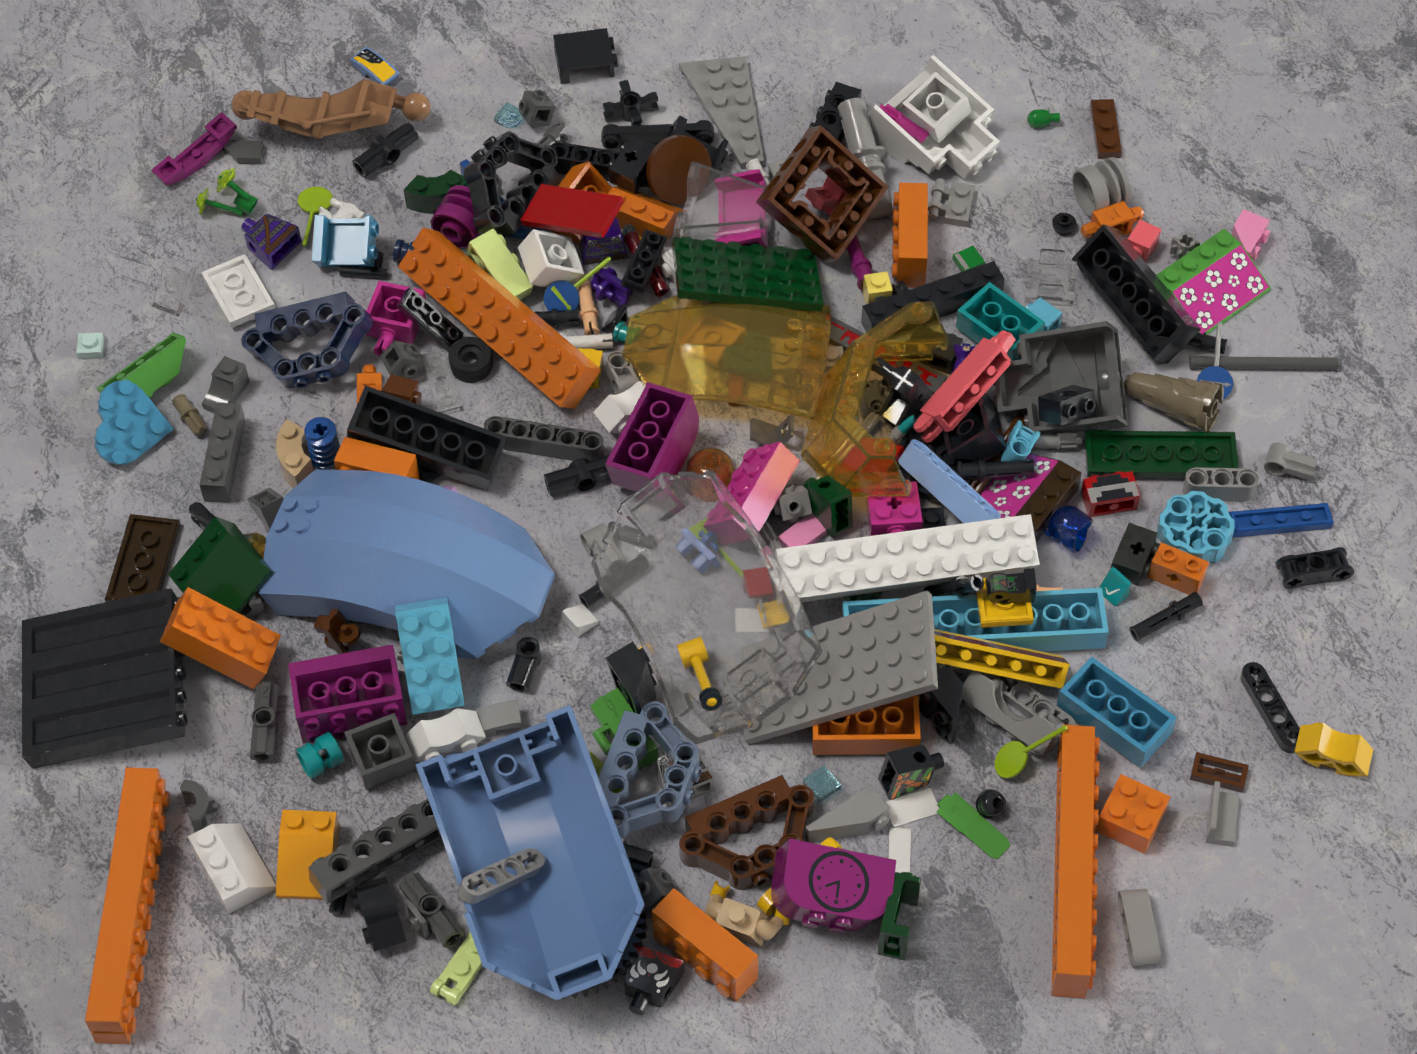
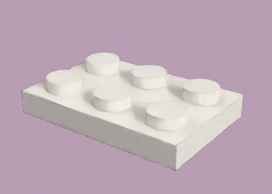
[201,254,275,328]

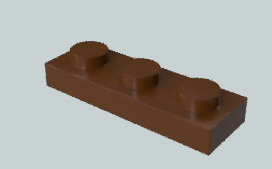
[1090,99,1122,159]

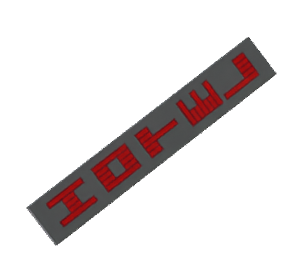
[810,312,948,395]

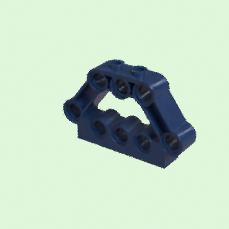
[241,291,373,388]

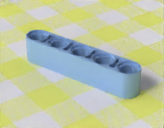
[898,439,1001,523]

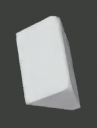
[562,604,599,637]

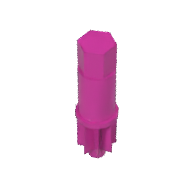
[879,103,929,144]

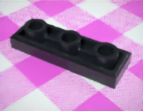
[621,229,668,294]
[396,287,464,353]

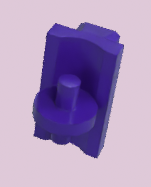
[591,267,633,306]

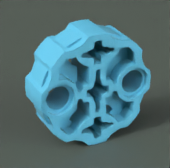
[1157,491,1235,563]

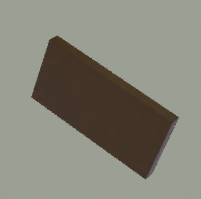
[104,514,181,602]

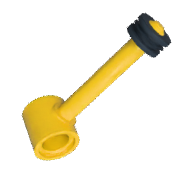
[676,636,722,711]

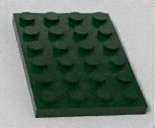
[672,237,824,312]

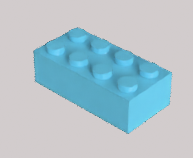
[395,597,465,715]

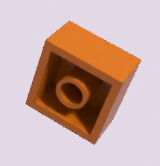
[1095,774,1171,854]

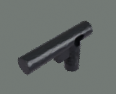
[339,251,388,279]

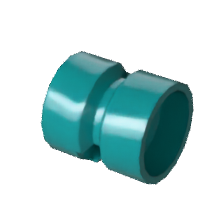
[295,732,345,780]

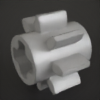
[1170,233,1200,261]

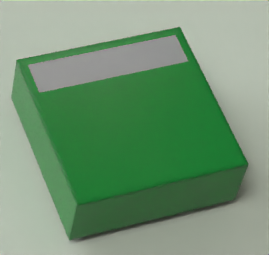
[952,246,985,272]

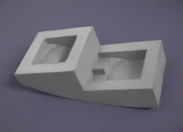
[474,699,522,737]

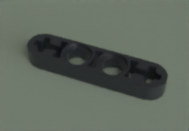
[1240,662,1300,753]

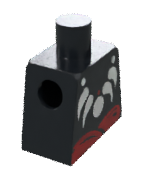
[624,946,684,1015]

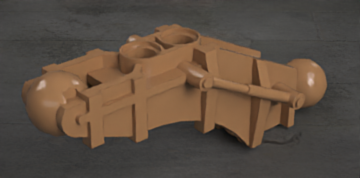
[231,78,431,139]

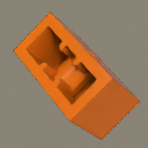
[1148,542,1209,595]

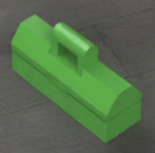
[590,688,658,770]

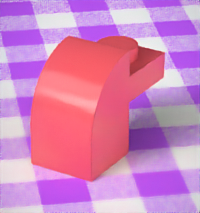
[804,176,846,216]

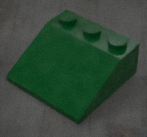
[168,516,273,613]

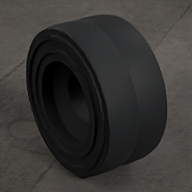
[448,337,493,383]

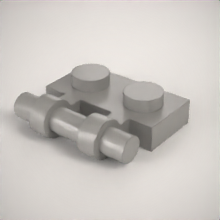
[928,178,975,227]

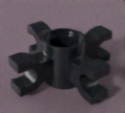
[603,80,659,126]

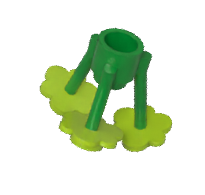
[196,168,258,217]

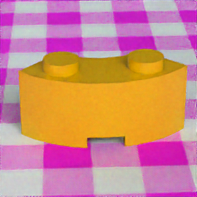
[1294,722,1373,777]

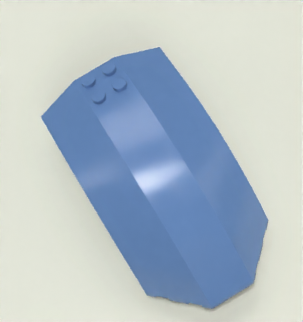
[259,469,555,659]
[415,705,645,1000]

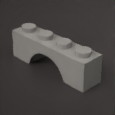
[962,670,1066,755]

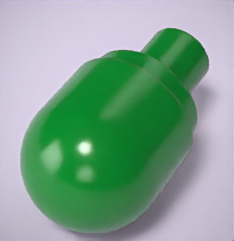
[1027,109,1060,128]

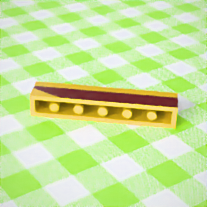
[934,629,1070,689]

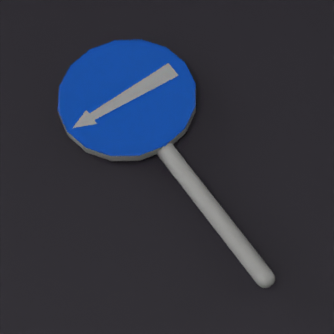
[1197,322,1233,400]

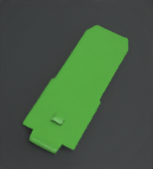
[937,792,1011,859]

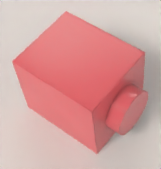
[1127,220,1161,263]

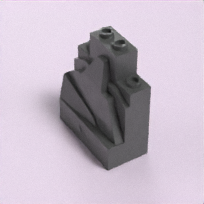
[993,321,1129,434]

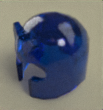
[1042,505,1094,553]

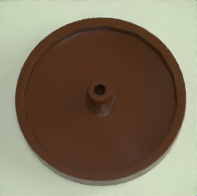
[646,135,712,204]

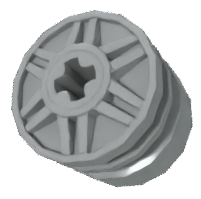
[1072,157,1132,217]

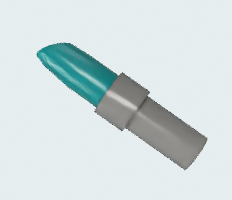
[882,415,915,444]

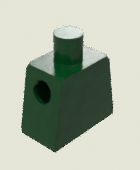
[804,475,853,538]

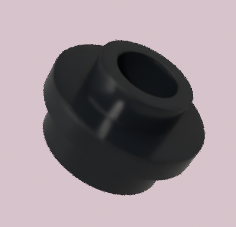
[1052,213,1076,235]

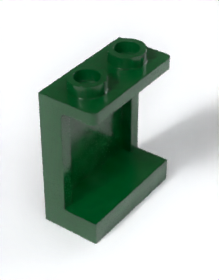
[878,872,921,961]

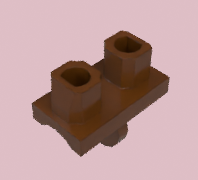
[314,609,360,654]

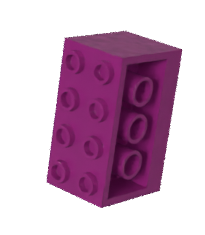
[288,644,407,744]

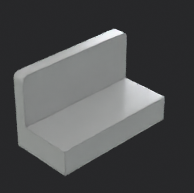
[1206,781,1239,847]

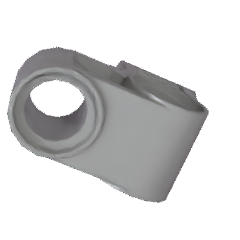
[606,343,654,395]

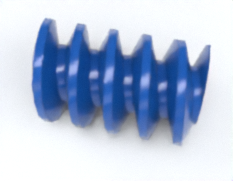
[304,417,340,470]

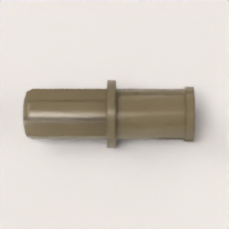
[172,394,207,437]

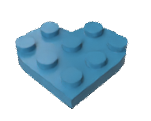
[94,380,174,465]

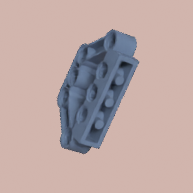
[599,701,702,839]

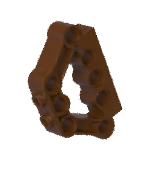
[679,775,814,890]

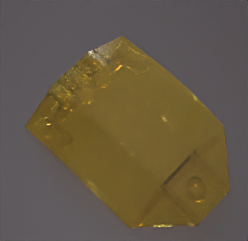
[622,295,831,420]

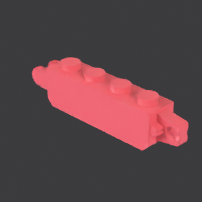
[913,330,1016,443]

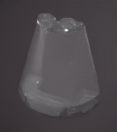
[674,162,771,240]

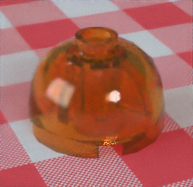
[686,447,735,499]

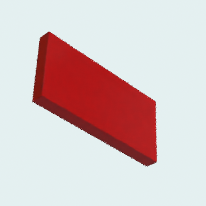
[521,184,624,238]

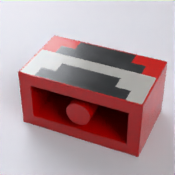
[1081,471,1140,518]

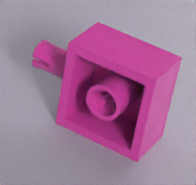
[366,281,426,356]
[865,481,922,536]

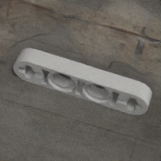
[996,675,1076,740]
[457,848,545,904]

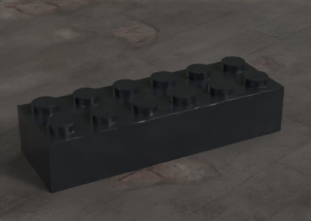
[1072,224,1201,363]
[347,385,507,491]

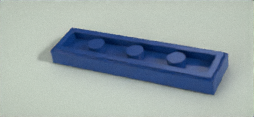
[1228,503,1334,538]

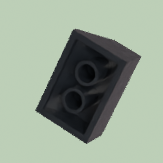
[942,393,1006,461]
[606,642,657,714]

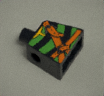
[878,744,944,800]

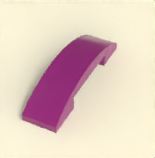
[151,112,237,186]

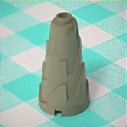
[1124,372,1224,432]

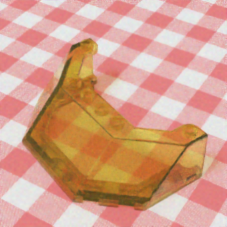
[801,302,949,497]

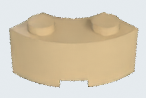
[276,419,313,488]

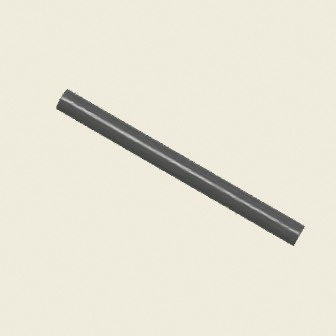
[1189,356,1338,370]

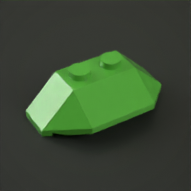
[96,332,186,398]

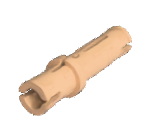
[577,273,600,335]

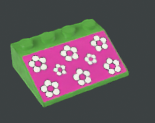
[1157,229,1271,335]

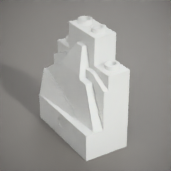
[869,55,1000,179]

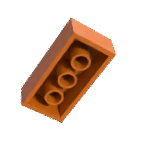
[892,182,928,288]
[160,587,281,690]
[812,695,921,755]
[652,888,758,1002]

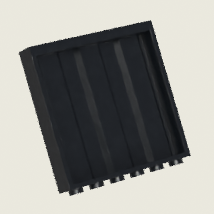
[22,588,188,769]

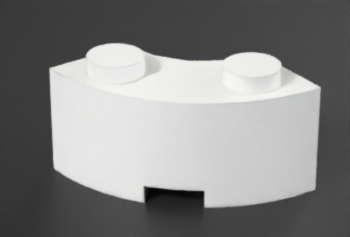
[593,381,647,434]
[405,708,486,762]

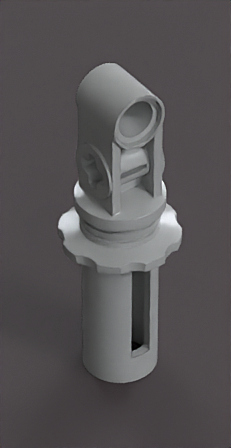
[838,98,893,220]

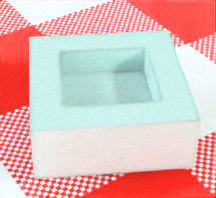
[76,333,104,359]

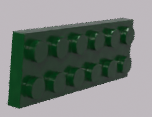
[1084,430,1239,478]

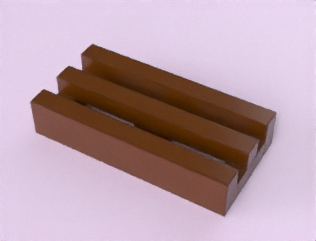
[1190,752,1249,793]

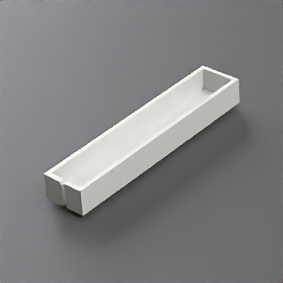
[773,514,1040,605]

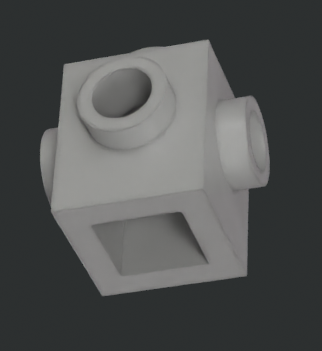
[772,485,812,523]

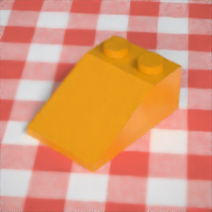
[276,810,340,900]

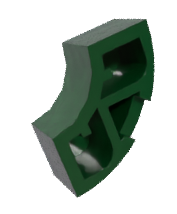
[404,170,469,214]

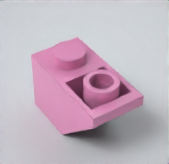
[1232,209,1271,260]

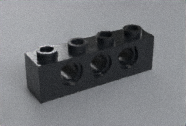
[809,82,862,143]

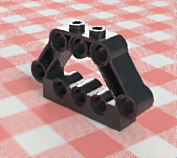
[464,131,562,238]

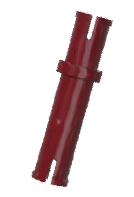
[623,231,670,297]

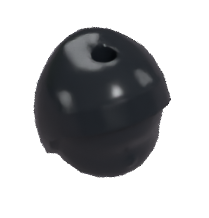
[976,789,1006,818]

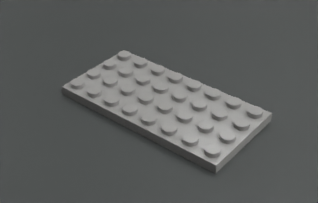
[742,591,938,745]

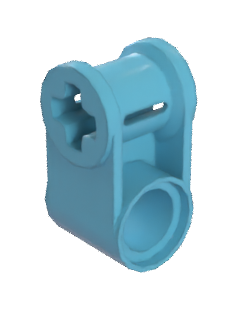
[1000,420,1041,461]

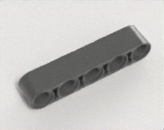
[484,416,604,461]

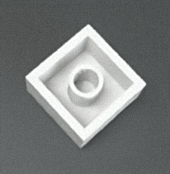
[902,72,972,143]
[518,229,584,288]

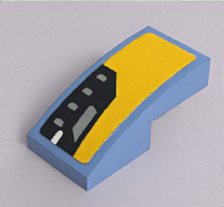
[349,46,399,86]

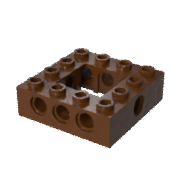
[756,125,889,263]

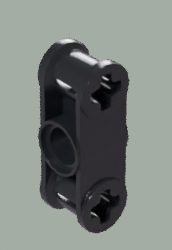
[1275,547,1354,589]

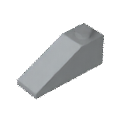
[805,784,890,843]

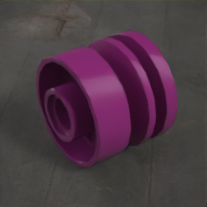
[430,185,480,249]

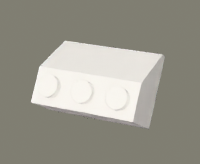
[188,823,276,914]

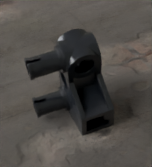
[871,357,933,427]

